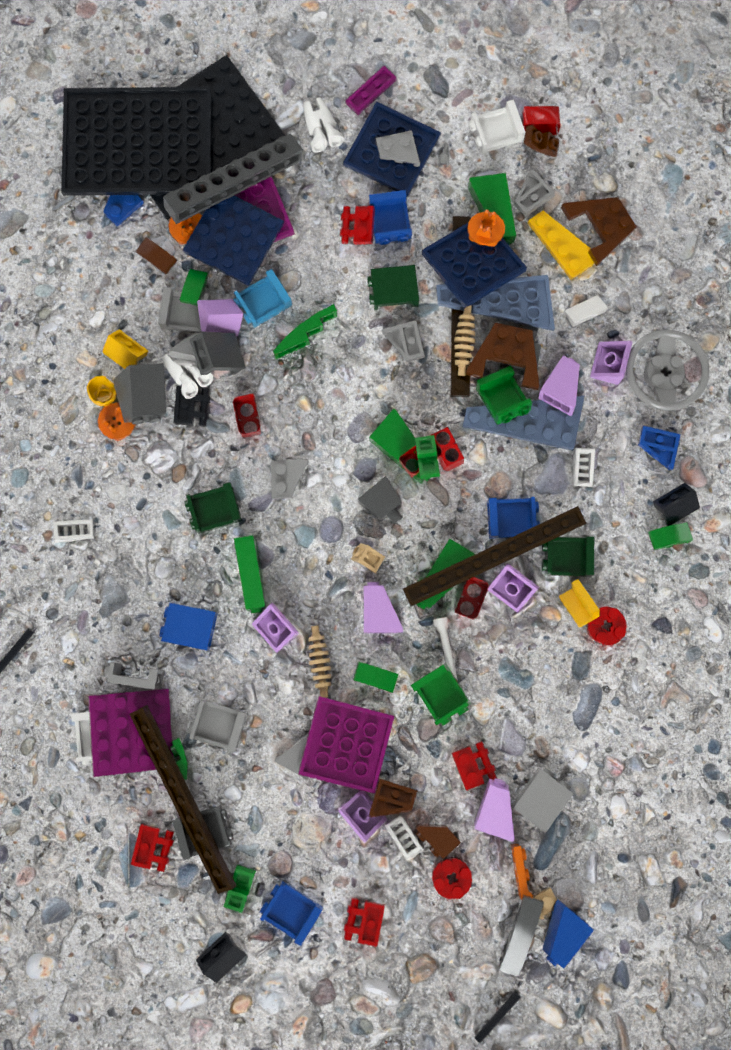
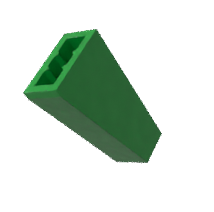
[468,173,516,245]
[369,409,430,484]
[234,535,267,614]
[416,539,475,610]

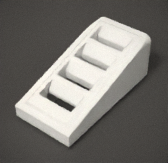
[573,448,595,487]
[53,519,94,543]
[385,815,424,861]

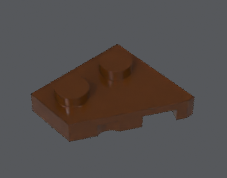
[368,779,417,818]

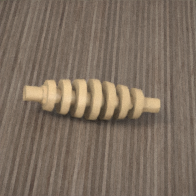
[454,305,475,376]
[309,626,331,698]

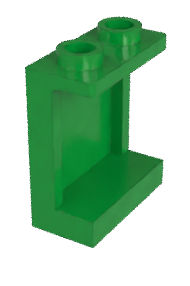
[476,366,532,425]
[411,663,471,726]

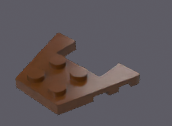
[561,197,637,266]
[465,323,540,390]

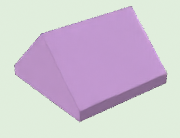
[197,299,243,337]
[590,341,633,385]
[488,563,539,613]
[252,603,299,653]
[338,790,387,843]

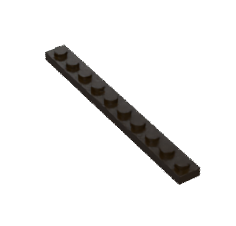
[450,216,471,397]
[402,506,587,607]
[129,705,237,894]

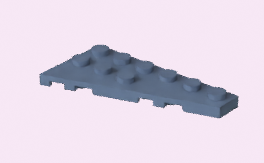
[436,275,555,331]
[462,395,585,451]

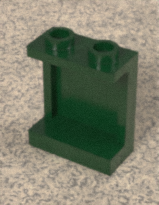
[367,265,419,310]
[184,482,242,534]
[541,536,594,577]

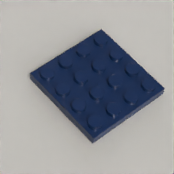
[343,101,441,197]
[183,195,284,286]
[421,223,527,308]

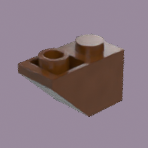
[415,824,461,859]

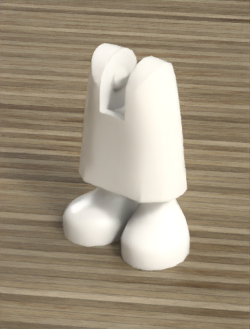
[303,97,344,153]
[162,354,213,399]

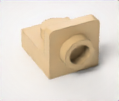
[351,543,385,573]
[533,887,557,920]

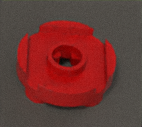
[586,606,627,646]
[432,857,472,899]

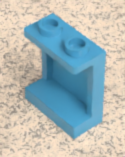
[233,269,292,328]

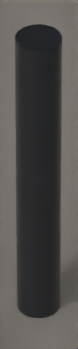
[0,628,34,674]
[474,991,521,1043]

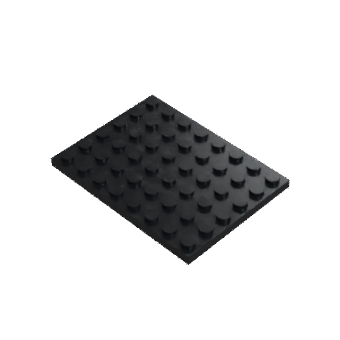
[150,55,286,220]
[61,87,212,196]

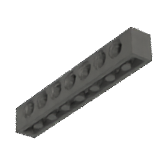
[163,133,303,224]

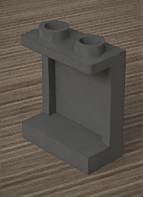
[190,332,246,375]
[172,805,234,861]

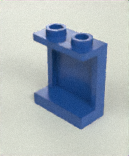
[369,190,412,245]
[487,497,540,539]
[159,603,218,651]
[260,881,323,946]

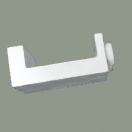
[469,100,525,153]
[71,712,92,765]

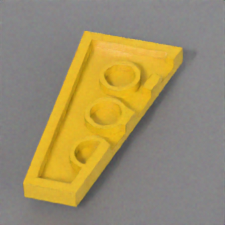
[528,210,595,280]

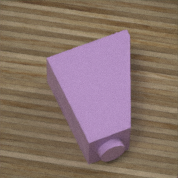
[538,356,580,416]
[364,582,403,633]
[474,779,514,842]

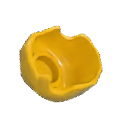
[87,376,117,406]

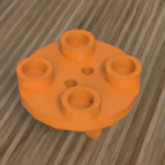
[468,210,505,247]
[169,213,202,245]
[98,402,136,441]

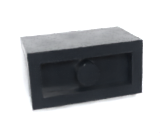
[653,483,700,526]
[196,932,247,983]

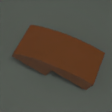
[524,125,559,157]
[135,237,177,274]

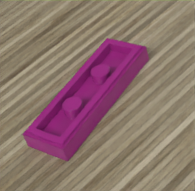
[345,65,397,115]

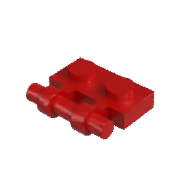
[340,206,375,245]
[451,741,497,791]
[130,824,174,872]
[343,898,385,947]

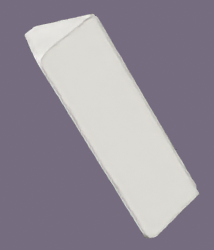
[564,295,608,327]

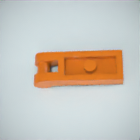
[511,843,533,900]

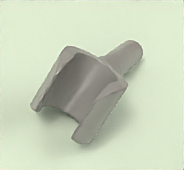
[438,143,449,167]

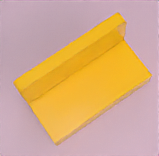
[102,329,148,369]
[559,579,600,627]

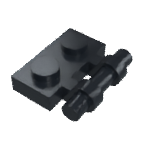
[173,386,211,427]

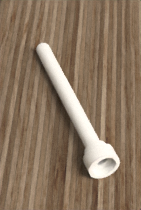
[433,617,458,681]

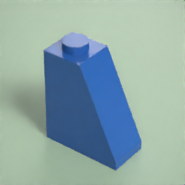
[542,899,594,969]

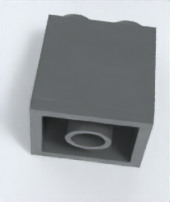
[113,363,166,424]

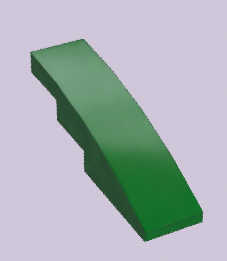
[273,304,337,359]

